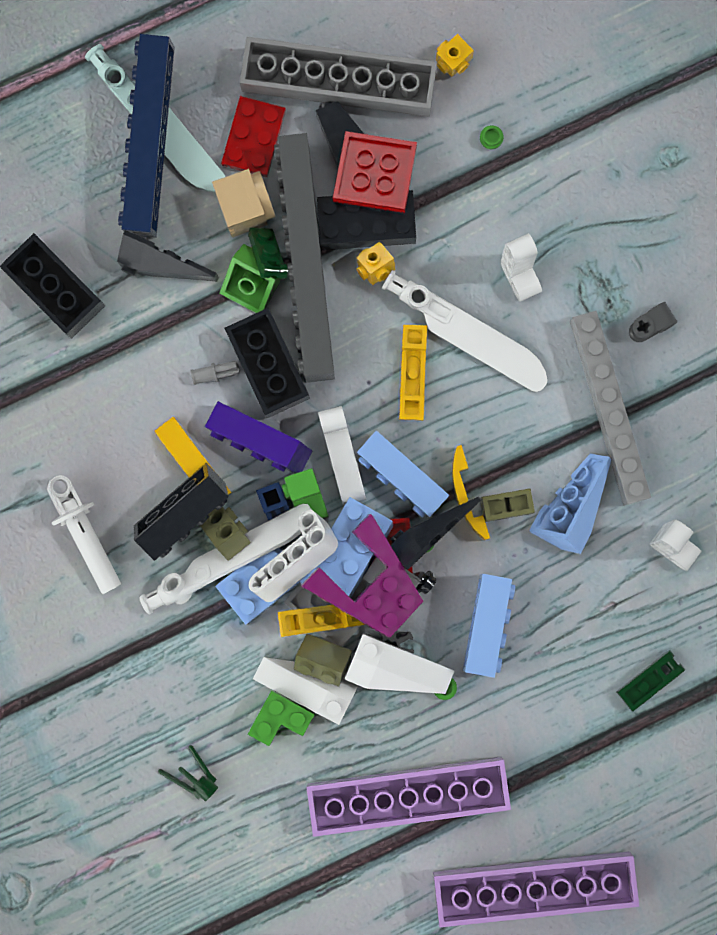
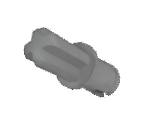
[191,361,240,385]

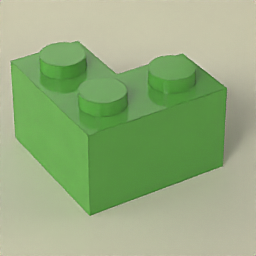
[282,468,329,519]
[247,690,315,746]

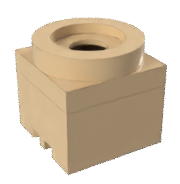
[212,169,275,238]

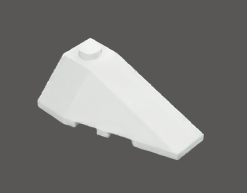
[345,633,454,694]
[253,657,358,725]

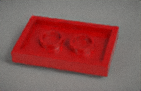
[221,96,286,178]

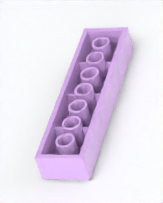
[307,757,511,837]
[433,851,639,927]

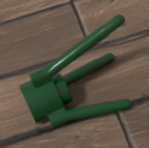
[158,745,218,802]

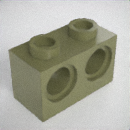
[481,488,535,522]
[200,507,251,561]

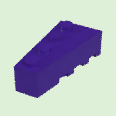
[205,401,313,474]

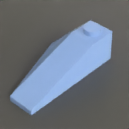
[529,453,612,554]

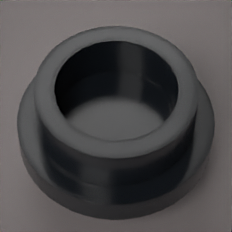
[416,571,436,594]

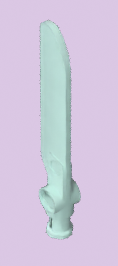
[85,44,225,192]

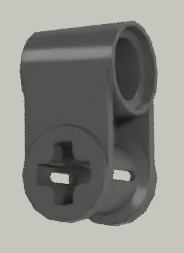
[629,302,677,342]

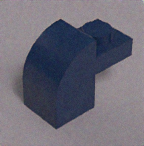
[256,482,290,521]

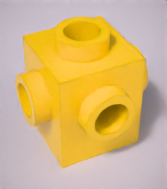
[436,34,474,77]
[356,241,396,286]

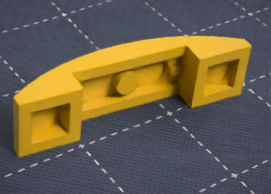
[399,325,427,421]
[155,416,232,495]
[452,445,490,540]
[277,605,365,637]

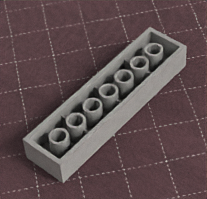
[240,37,437,117]

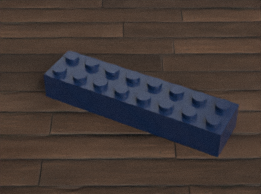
[118,34,175,238]

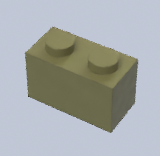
[294,634,352,687]

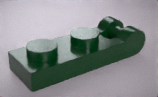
[248,228,288,279]
[616,650,685,712]

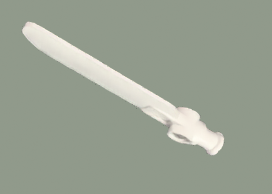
[382,270,548,392]
[140,504,312,615]

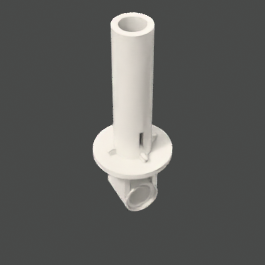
[47,475,121,594]

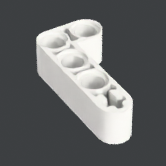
[501,233,542,302]
[318,406,366,505]
[248,509,338,602]
[650,520,702,571]

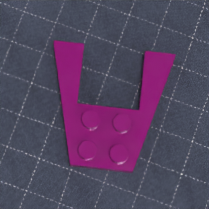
[301,514,424,638]

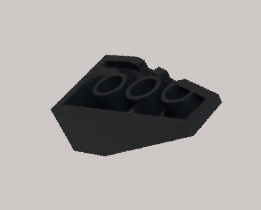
[390,496,482,570]

